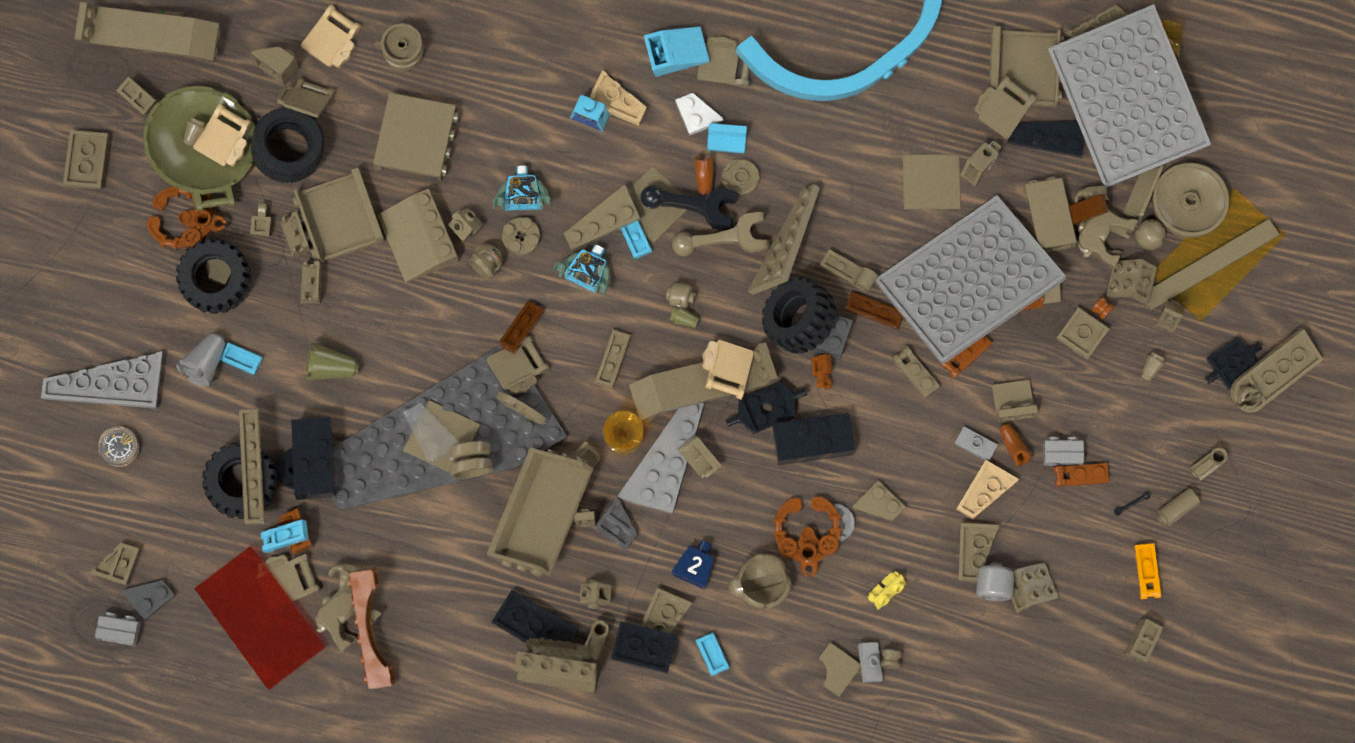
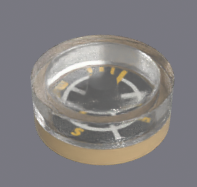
[98,426,139,467]

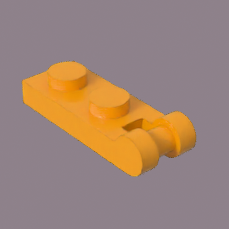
[1134,543,1161,600]

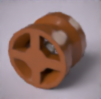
[1091,296,1115,320]

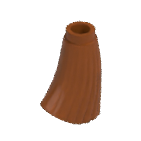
[694,155,714,196]
[999,424,1032,467]

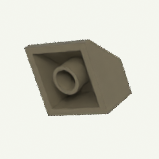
[251,47,299,86]

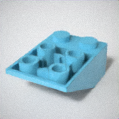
[644,27,710,77]

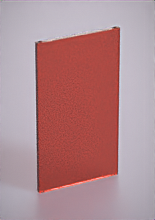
[194,546,326,690]

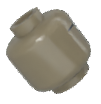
[666,282,696,309]

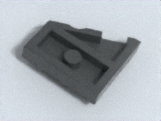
[121,580,175,621]

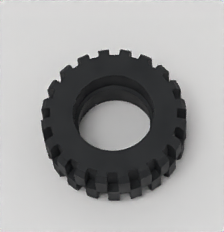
[176,238,252,314]
[762,277,837,354]
[202,442,278,519]

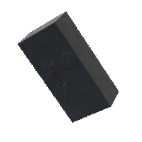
[772,413,855,466]
[291,417,336,500]

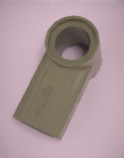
[1190,448,1228,481]
[585,621,609,661]

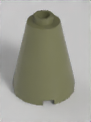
[305,342,359,381]

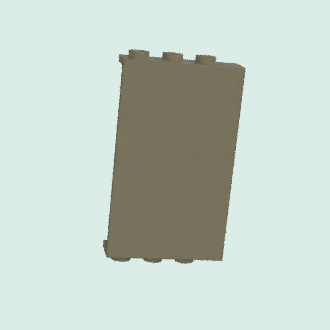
[486,448,593,577]

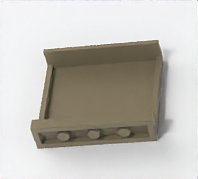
[989,26,1064,107]
[373,93,459,182]
[292,168,384,264]
[514,651,597,693]

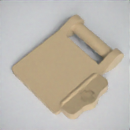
[301,5,361,68]
[193,103,253,166]
[702,340,754,399]

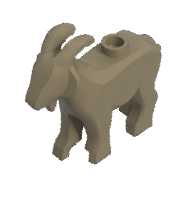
[1073,186,1138,268]
[316,564,382,652]

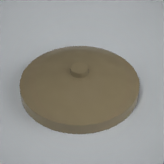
[1152,163,1229,238]

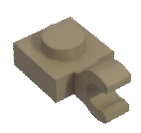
[250,203,272,237]

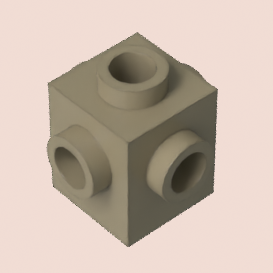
[449,208,483,241]
[580,580,611,609]

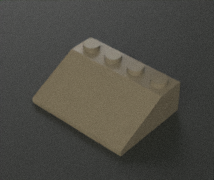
[377,189,458,283]

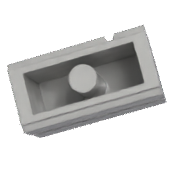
[1043,437,1084,466]
[95,612,140,646]

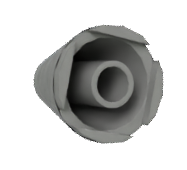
[176,333,226,387]

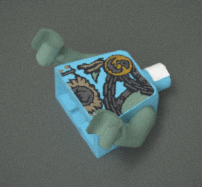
[493,166,552,210]
[552,245,611,297]

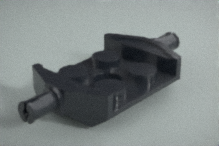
[725,381,807,434]

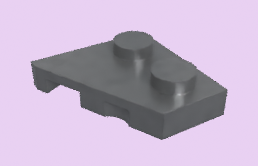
[595,498,637,551]

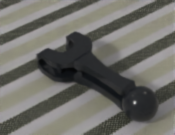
[640,185,739,230]

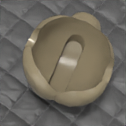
[728,554,791,609]

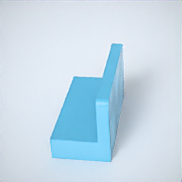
[707,123,747,153]

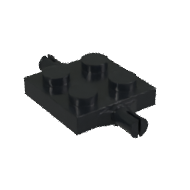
[1204,337,1262,390]

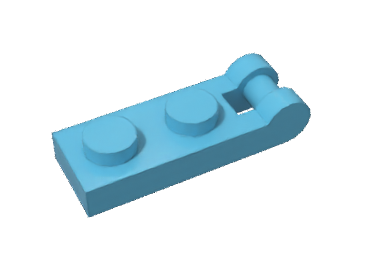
[260,520,309,553]

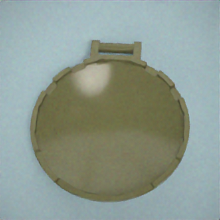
[143,86,255,211]

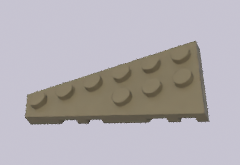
[747,184,820,295]

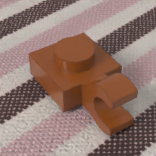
[811,354,832,390]

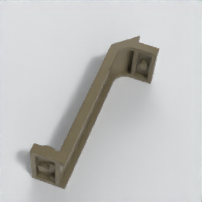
[74,2,220,63]
[629,342,778,425]

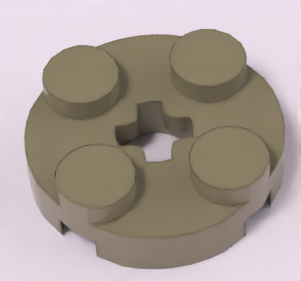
[502,218,540,256]

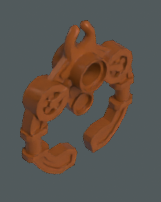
[146,186,227,250]
[773,497,842,577]

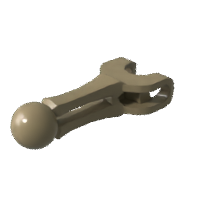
[672,212,770,256]

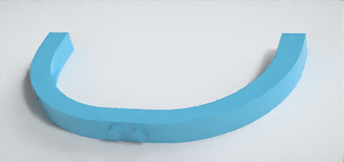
[736,0,942,101]

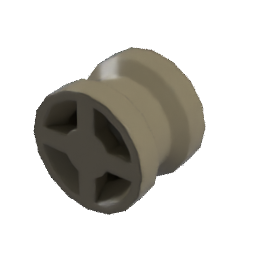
[881,650,902,669]

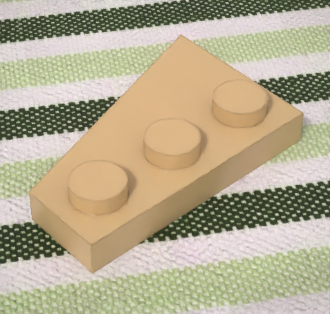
[589,70,647,126]
[956,460,1019,520]

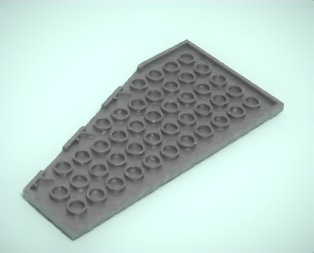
[332,347,567,511]

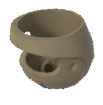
[1135,219,1166,251]
[469,244,503,280]

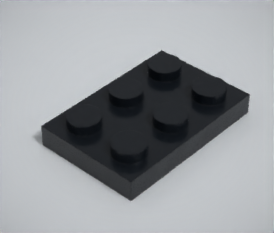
[611,621,678,674]

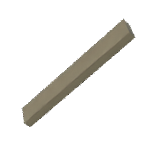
[239,408,265,525]

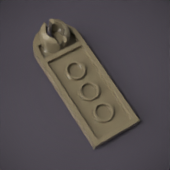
[1231,328,1323,413]

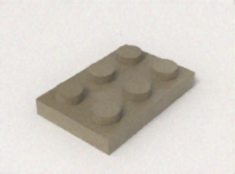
[63,130,109,190]

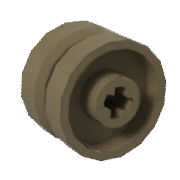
[381,23,424,71]
[447,441,493,479]

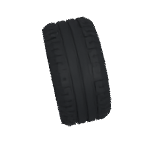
[251,107,325,183]

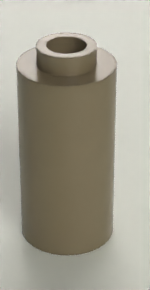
[1157,488,1200,527]

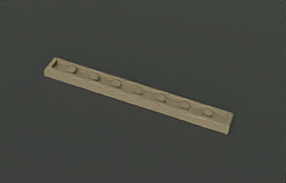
[1145,219,1280,312]

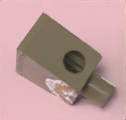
[961,141,1001,186]

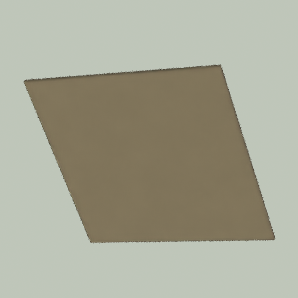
[903,155,961,209]
[628,166,687,243]
[403,400,480,474]

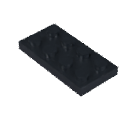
[491,590,578,658]

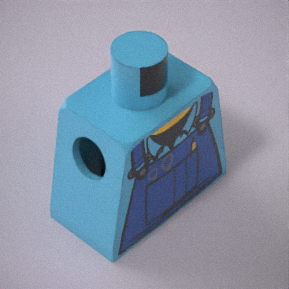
[570,95,610,132]

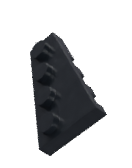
[1007,121,1085,158]

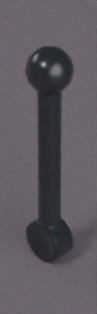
[1114,492,1150,516]

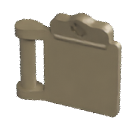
[697,36,750,88]
[973,75,1036,139]
[277,78,335,117]
[486,336,550,395]
[257,554,321,610]

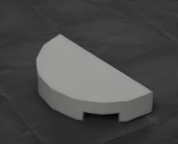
[834,504,855,542]

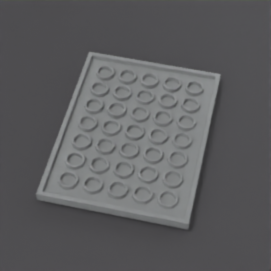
[1048,4,1211,188]
[875,195,1066,365]

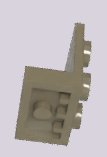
[1106,259,1157,303]
[991,380,1038,423]
[1011,562,1058,613]

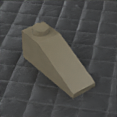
[1156,300,1184,333]

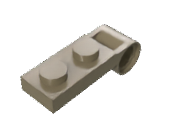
[819,249,878,293]

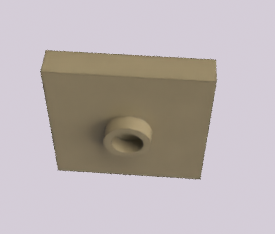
[1056,307,1110,360]

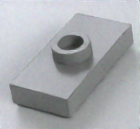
[955,427,998,461]
[858,642,883,683]

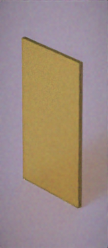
[1154,189,1285,322]

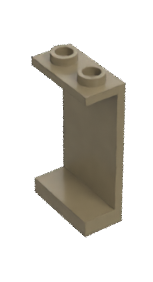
[1023,177,1076,253]

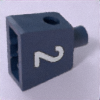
[672,540,714,590]

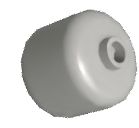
[976,563,1015,601]

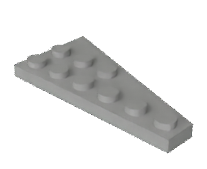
[41,351,163,409]
[617,403,704,514]

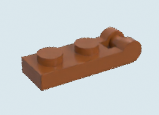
[940,336,992,379]
[1053,463,1109,487]

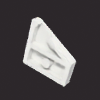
[675,93,723,135]

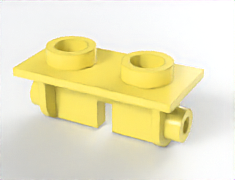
[867,571,906,610]

